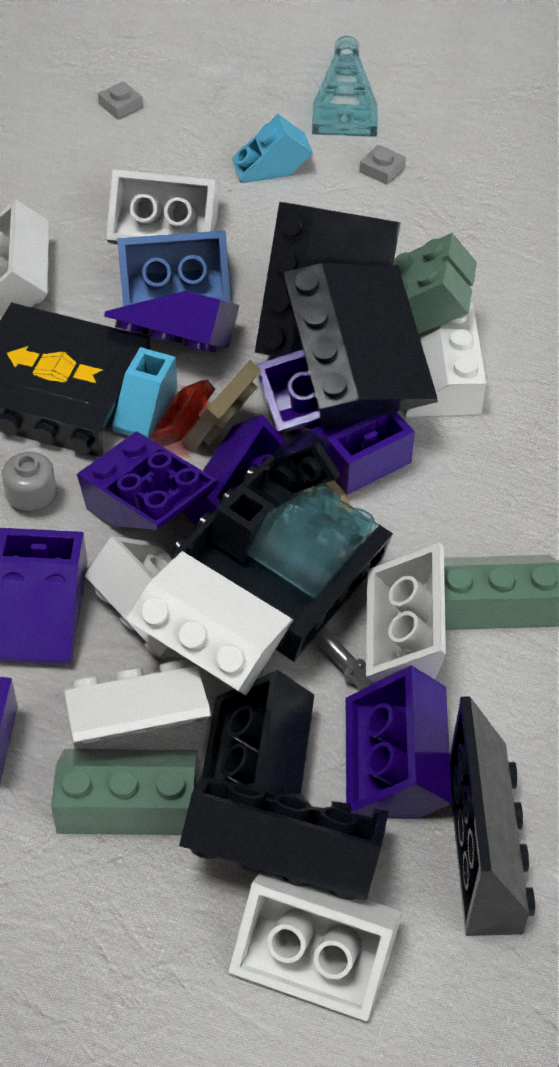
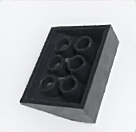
[254,201,401,357]
[283,263,438,430]
[450,696,535,936]

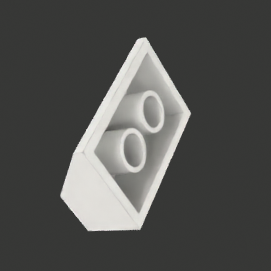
[106,169,221,241]
[0,199,50,314]
[406,302,487,417]
[85,536,186,659]
[366,542,446,683]
[126,551,293,695]
[64,660,211,746]
[228,871,402,1022]

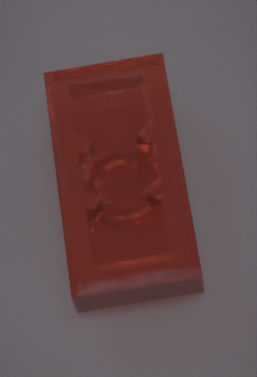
[150,379,216,447]

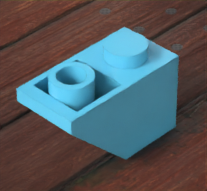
[232,114,313,183]
[112,347,177,439]

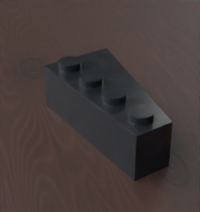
[179,776,389,901]

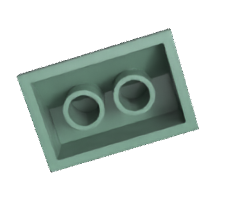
[444,555,559,630]
[51,749,198,835]

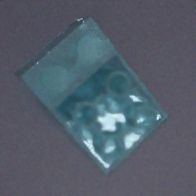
[247,485,379,598]

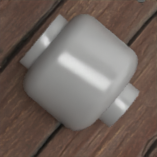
[2,452,57,511]

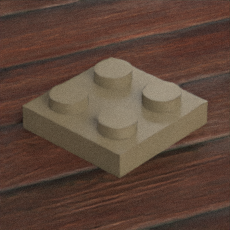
[181,360,262,452]

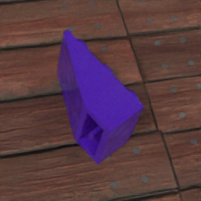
[104,291,240,352]
[292,412,415,495]
[77,431,218,530]
[0,528,88,665]

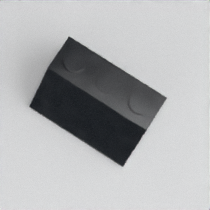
[202,670,314,799]

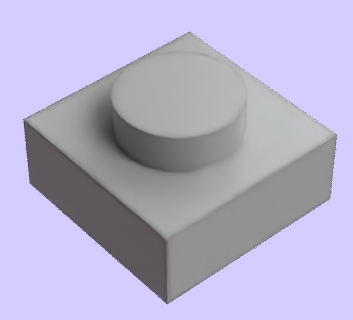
[98,81,143,120]
[359,145,406,185]

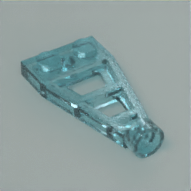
[312,36,378,137]

